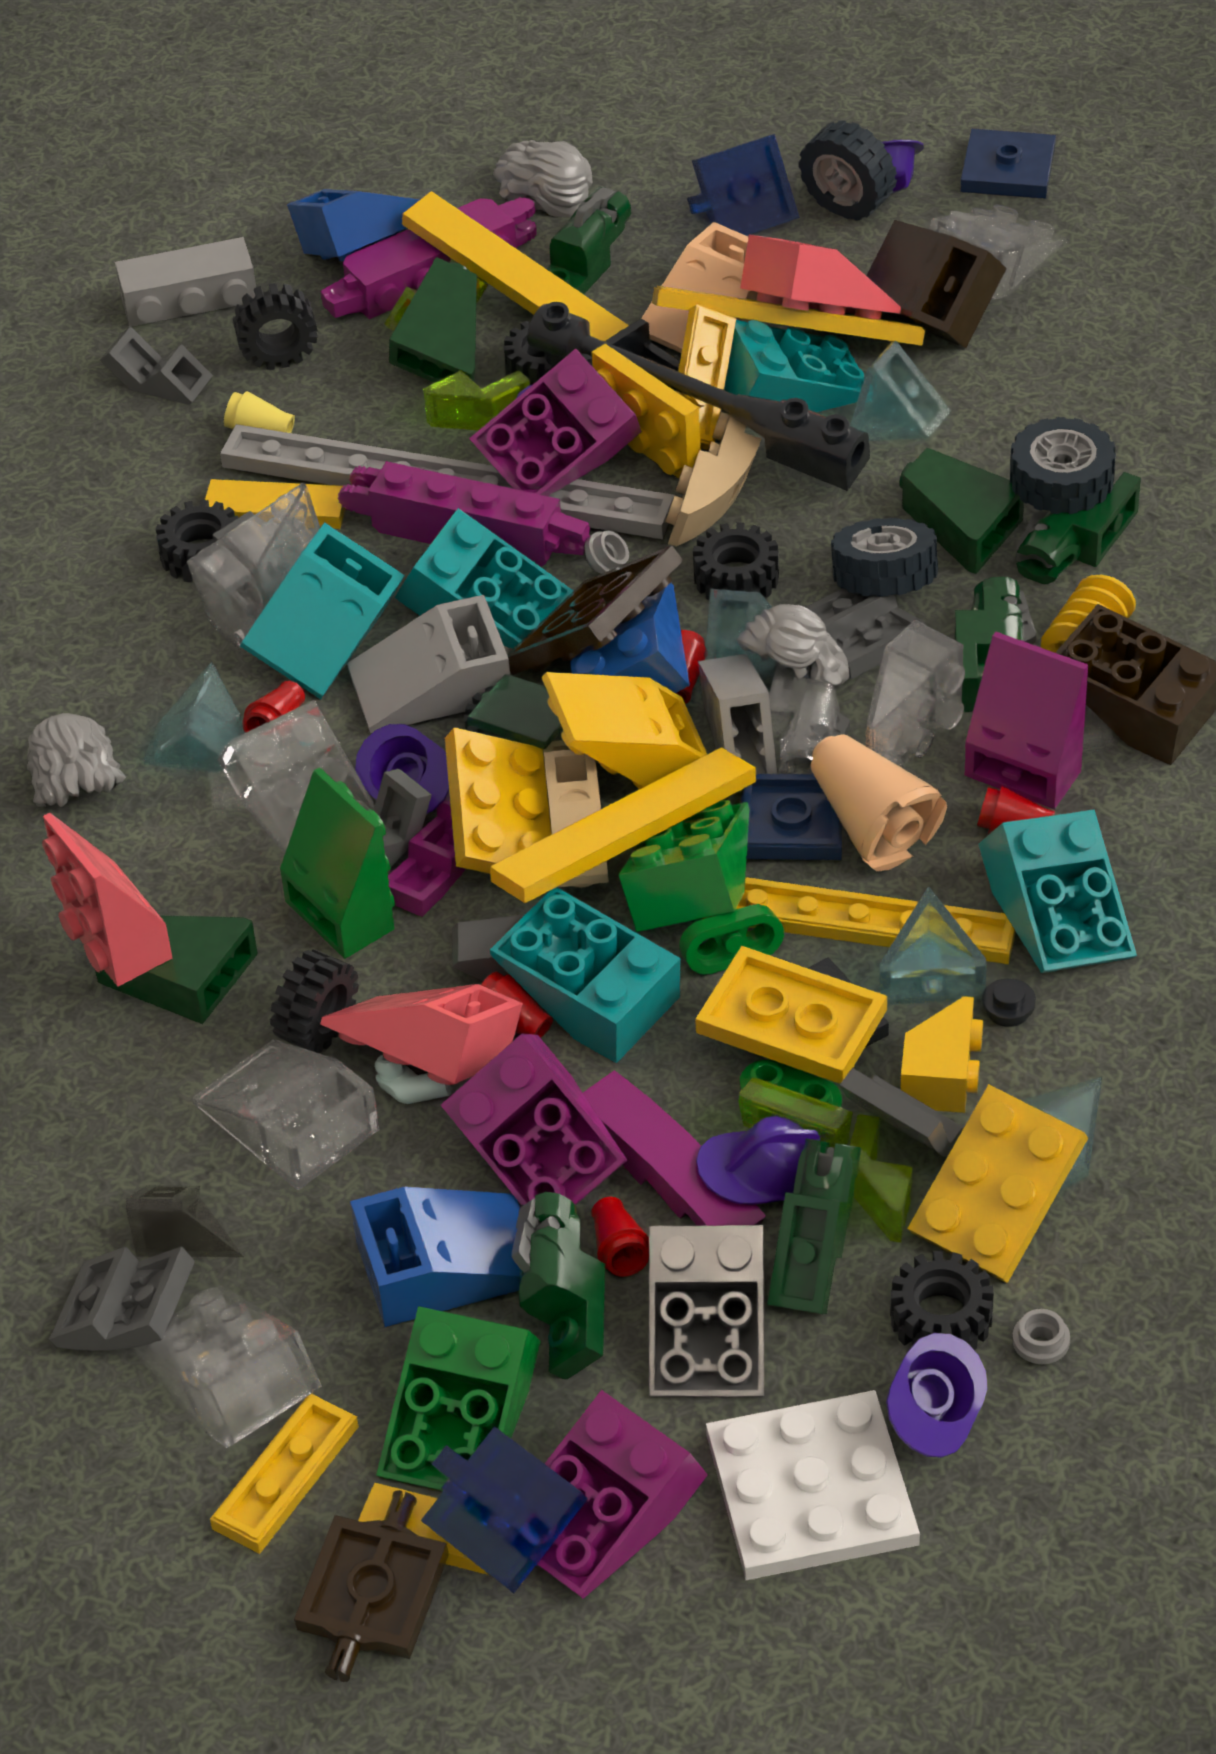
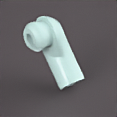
[375,1055,451,1104]

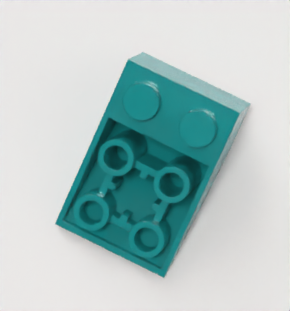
[724,320,875,412]
[394,508,574,649]
[240,522,405,700]
[978,810,1137,973]
[490,887,681,1063]

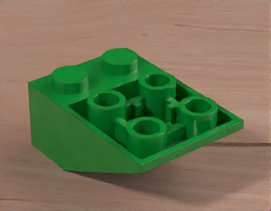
[280,767,395,959]
[619,800,749,932]
[376,1306,541,1501]

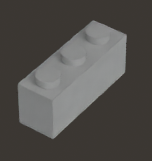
[115,237,256,327]

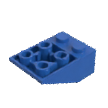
[287,189,420,261]
[350,1187,520,1327]

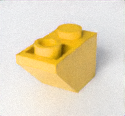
[901,997,983,1113]

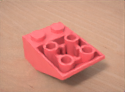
[740,234,901,320]
[42,813,173,986]
[320,984,523,1085]

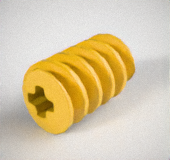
[1041,574,1136,653]

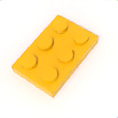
[592,344,701,478]
[445,728,552,874]
[695,946,887,1084]
[907,1084,1088,1283]

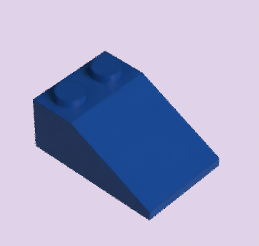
[570,583,690,693]

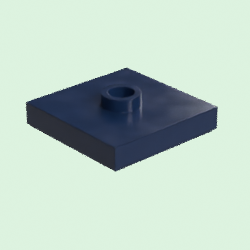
[961,129,1056,199]
[741,774,842,860]

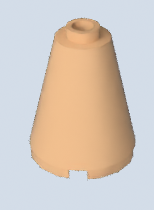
[811,734,947,871]

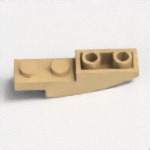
[665,412,761,547]
[542,740,609,888]

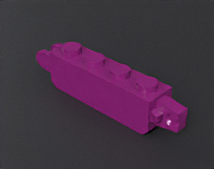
[321,197,537,319]
[337,461,590,567]

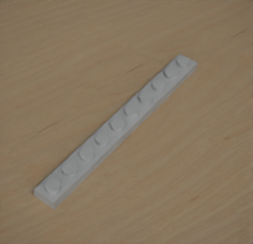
[220,424,675,539]

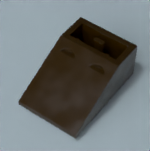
[866,220,1007,348]
[1056,604,1216,765]

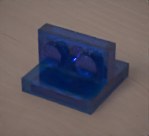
[687,134,800,236]
[421,1427,588,1594]

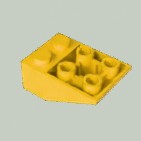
[541,672,707,789]

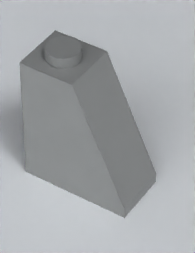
[698,654,777,792]

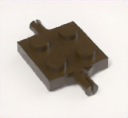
[294,1490,449,1682]

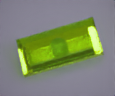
[738,1077,853,1148]

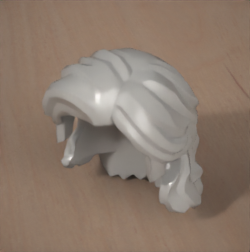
[493,140,593,217]
[737,604,849,691]
[27,713,126,807]

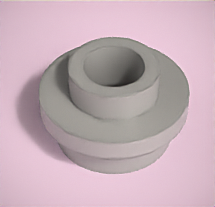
[585,531,629,574]
[1013,1309,1070,1364]

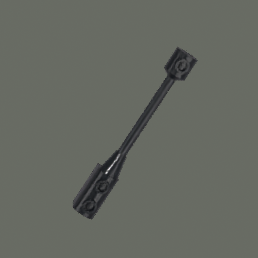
[527,302,870,491]

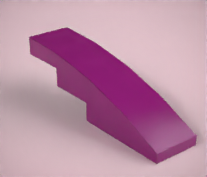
[388,793,466,917]
[583,1070,766,1226]

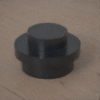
[982,978,1036,1027]

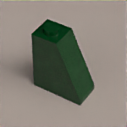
[389,257,477,397]
[899,448,1024,574]
[95,915,258,1024]

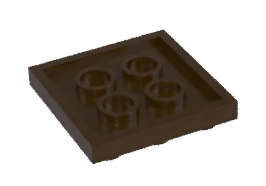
[507,545,683,675]

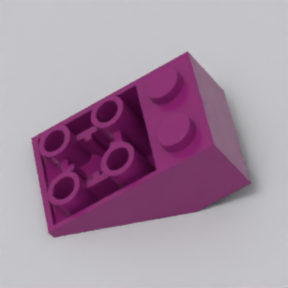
[469,349,642,496]
[964,632,1088,810]
[441,1034,627,1205]
[493,1390,708,1599]

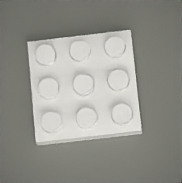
[706,1390,920,1580]

